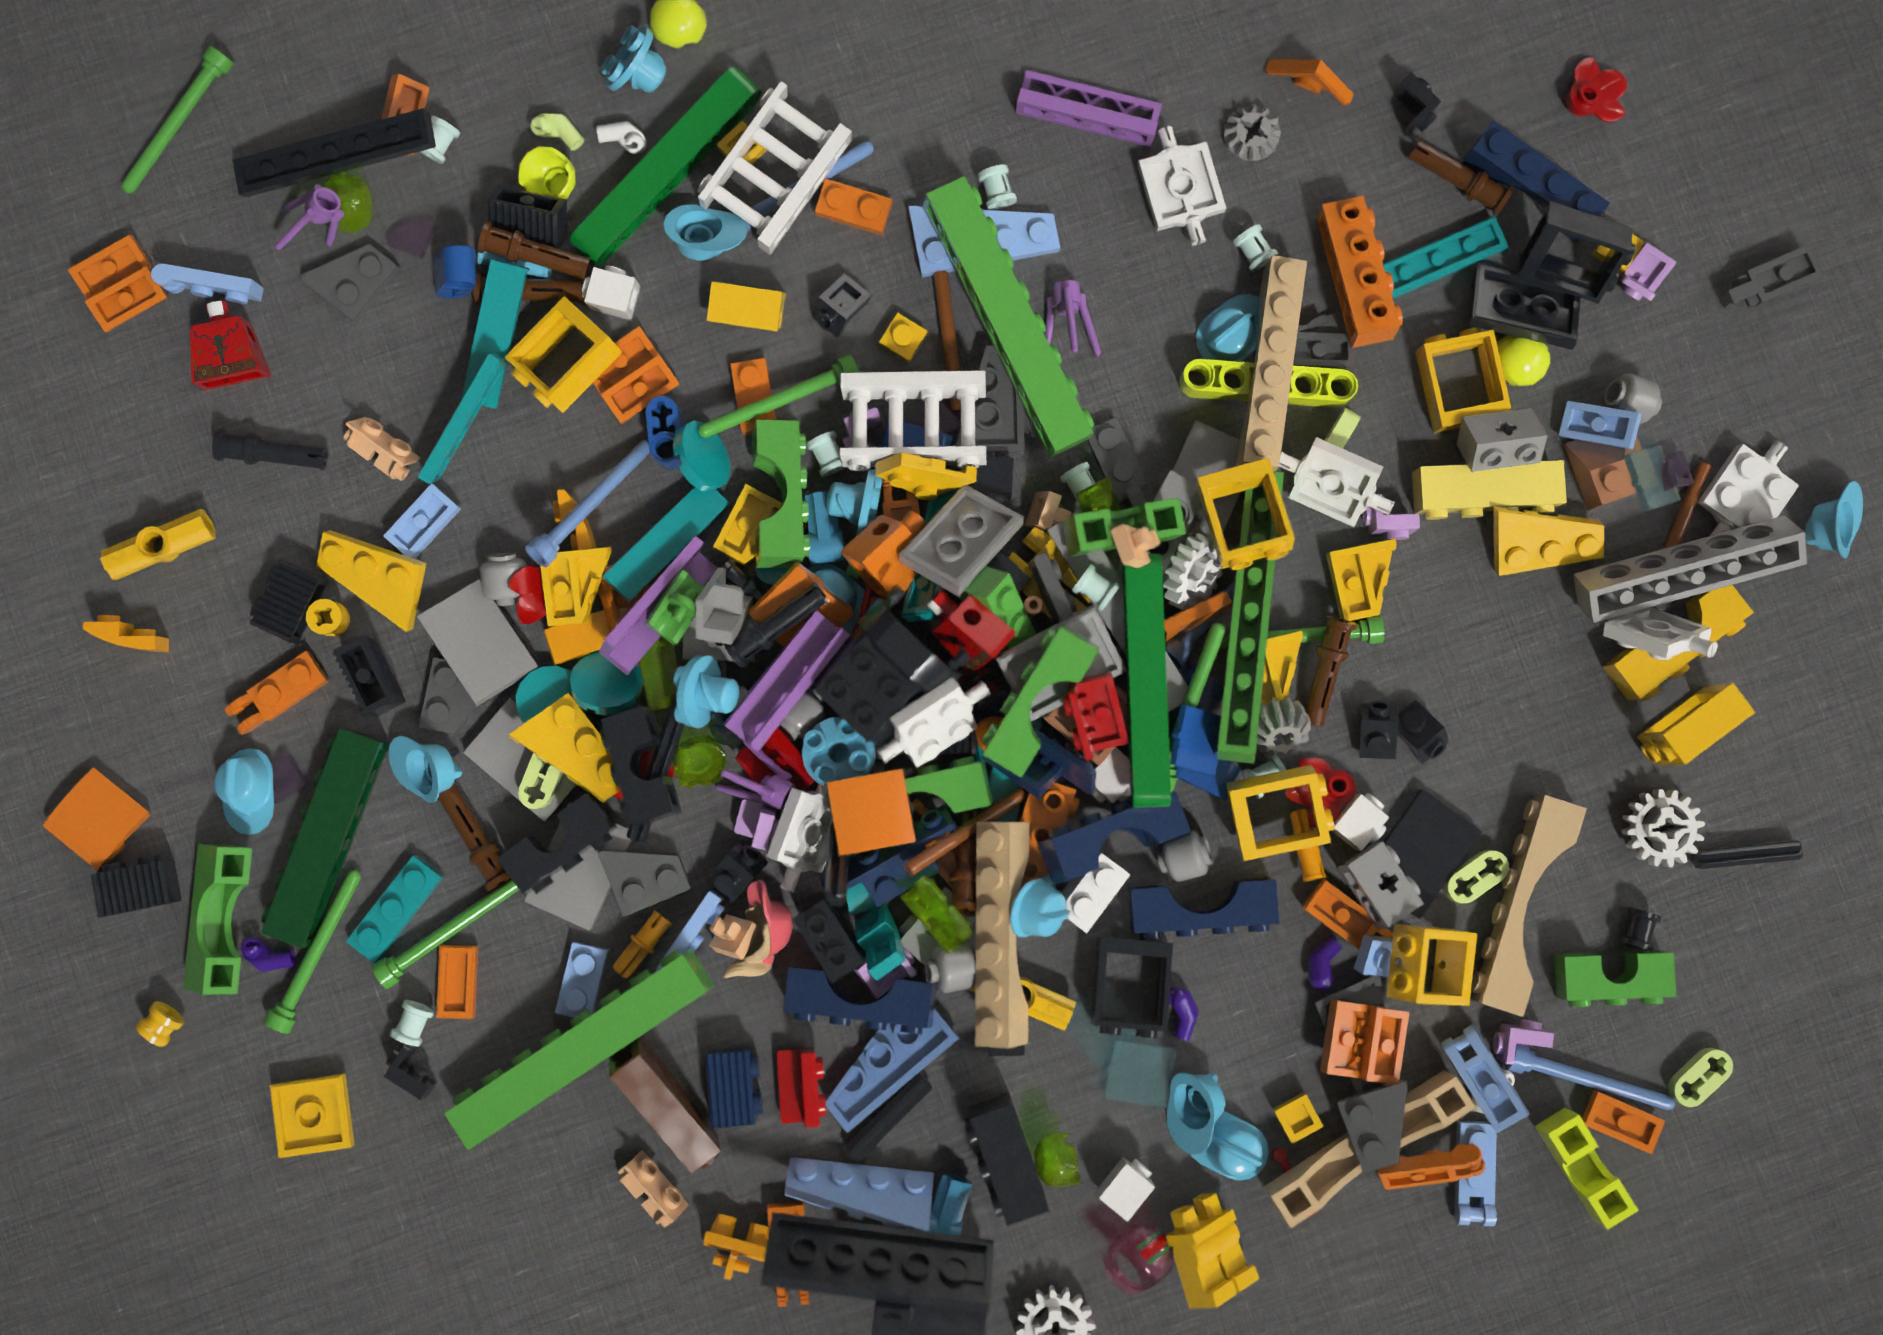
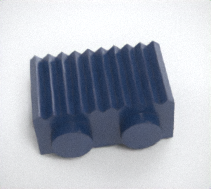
[705,1047,763,1129]

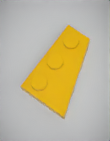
[508,693,621,802]

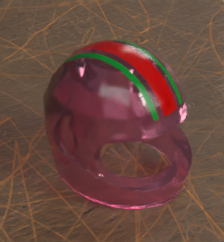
[1103,1223,1174,1295]

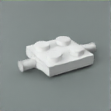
[1137,126,1226,246]
[1279,437,1395,527]
[1697,441,1799,536]
[1603,607,1717,660]
[877,677,990,768]
[766,784,833,892]

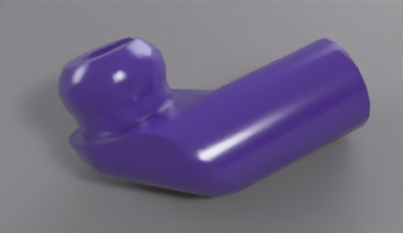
[1307,936,1343,991]
[240,937,296,972]
[1169,987,1199,1041]

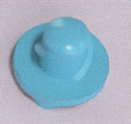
[600,25,666,93]
[826,469,882,536]
[674,655,739,728]
[802,717,875,788]

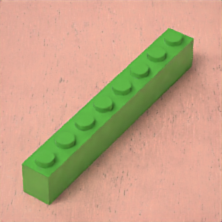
[923,176,1094,458]
[1217,472,1284,763]
[444,949,715,1150]

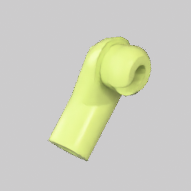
[530,114,584,151]

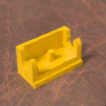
[707,281,786,332]

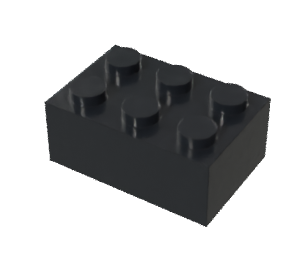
[965,1093,1049,1226]

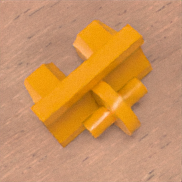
[703,1213,769,1281]

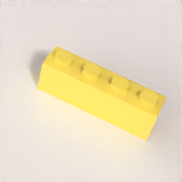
[1412,460,1567,520]

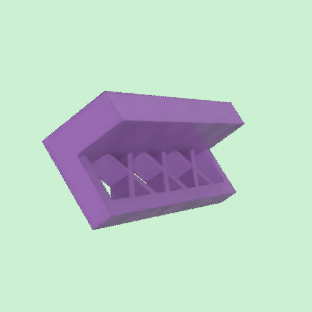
[1016,70,1162,147]
[599,536,718,675]
[723,610,850,752]

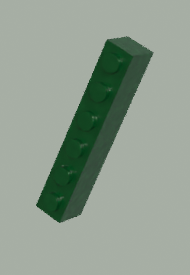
[261,728,390,948]

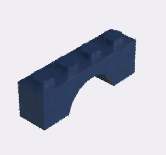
[1461,121,1610,243]
[1038,791,1191,884]
[1128,878,1280,939]
[783,967,937,1034]

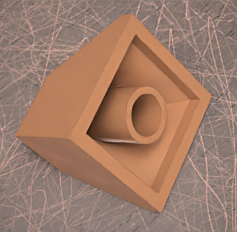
[1563,436,1656,511]

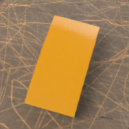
[553,489,597,551]
[543,610,611,665]
[83,615,169,652]

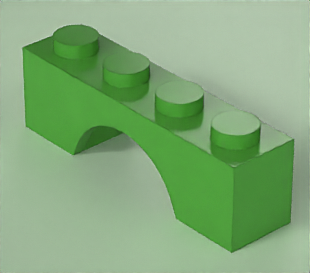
[752,419,810,568]
[981,624,1099,777]
[905,756,993,813]
[183,843,252,995]

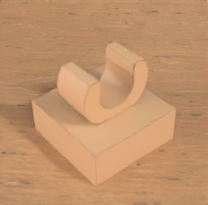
[1025,491,1071,530]
[1110,524,1160,568]
[709,914,760,960]

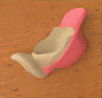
[724,880,793,978]

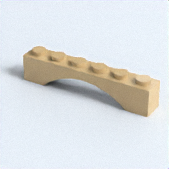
[1236,255,1307,472]
[1471,795,1587,1017]
[975,822,1029,1048]
[1262,1070,1476,1228]

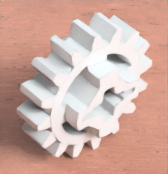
[1163,533,1223,610]
[1621,789,1705,867]
[1016,1285,1096,1335]

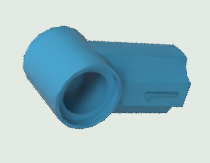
[805,491,846,565]
[929,1172,972,1236]

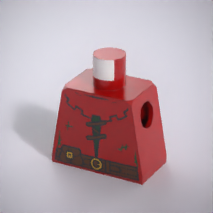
[190,301,271,391]
[927,590,1016,675]

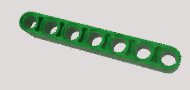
[570,66,762,267]
[1122,553,1171,808]

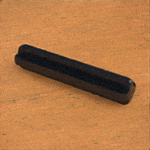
[824,821,849,907]
[1692,840,1803,869]
[844,1074,932,1162]

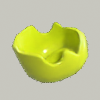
[649,0,707,49]
[518,146,576,199]
[1497,335,1550,386]

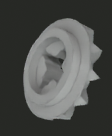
[1224,103,1281,161]

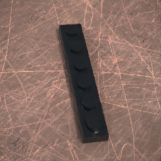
[232,108,436,197]

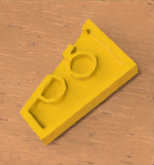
[1493,506,1604,576]
[316,530,427,632]

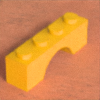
[1602,585,1754,701]

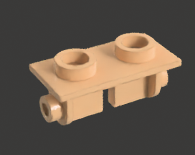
[343,417,421,481]
[617,1150,689,1228]

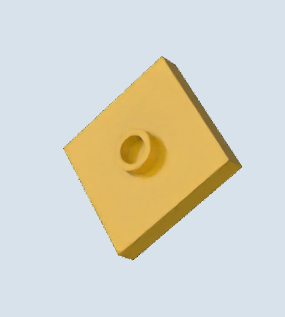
[270,1073,355,1158]

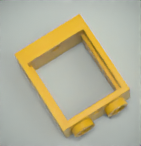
[504,296,622,413]
[1415,327,1512,434]
[1197,458,1295,570]
[1637,683,1756,765]
[1226,765,1335,861]
[1386,924,1477,1006]

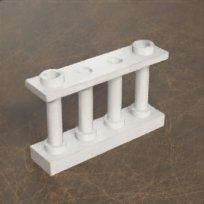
[697,81,852,255]
[840,371,986,471]

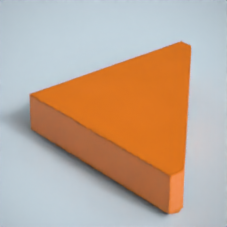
[1265,59,1354,106]

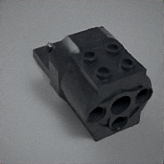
[813,550,1032,747]
[760,1212,994,1335]

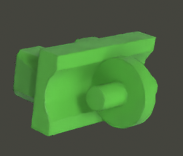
[644,569,705,645]

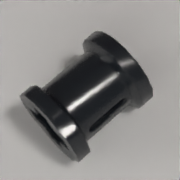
[1619,907,1662,952]

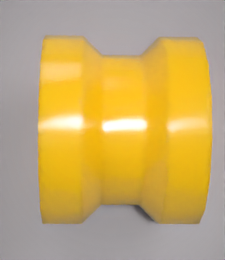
[306,599,350,636]
[135,1001,185,1047]

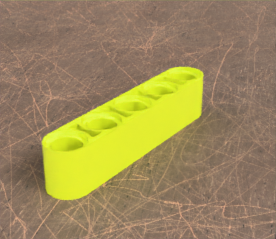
[1179,359,1358,408]

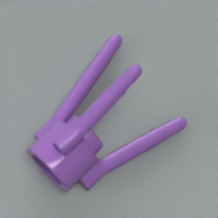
[275,184,344,250]
[1044,280,1101,356]
[716,740,796,810]

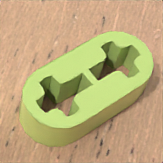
[1324,408,1361,449]
[518,753,563,809]
[1443,850,1509,903]
[1668,1047,1733,1107]

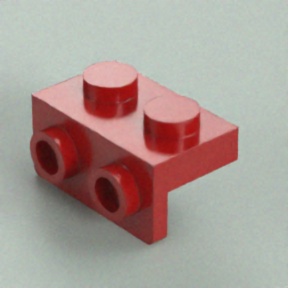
[1063,671,1129,760]
[735,727,815,791]
[776,1047,826,1128]

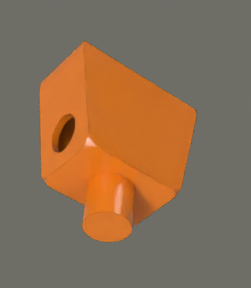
[840,510,927,603]

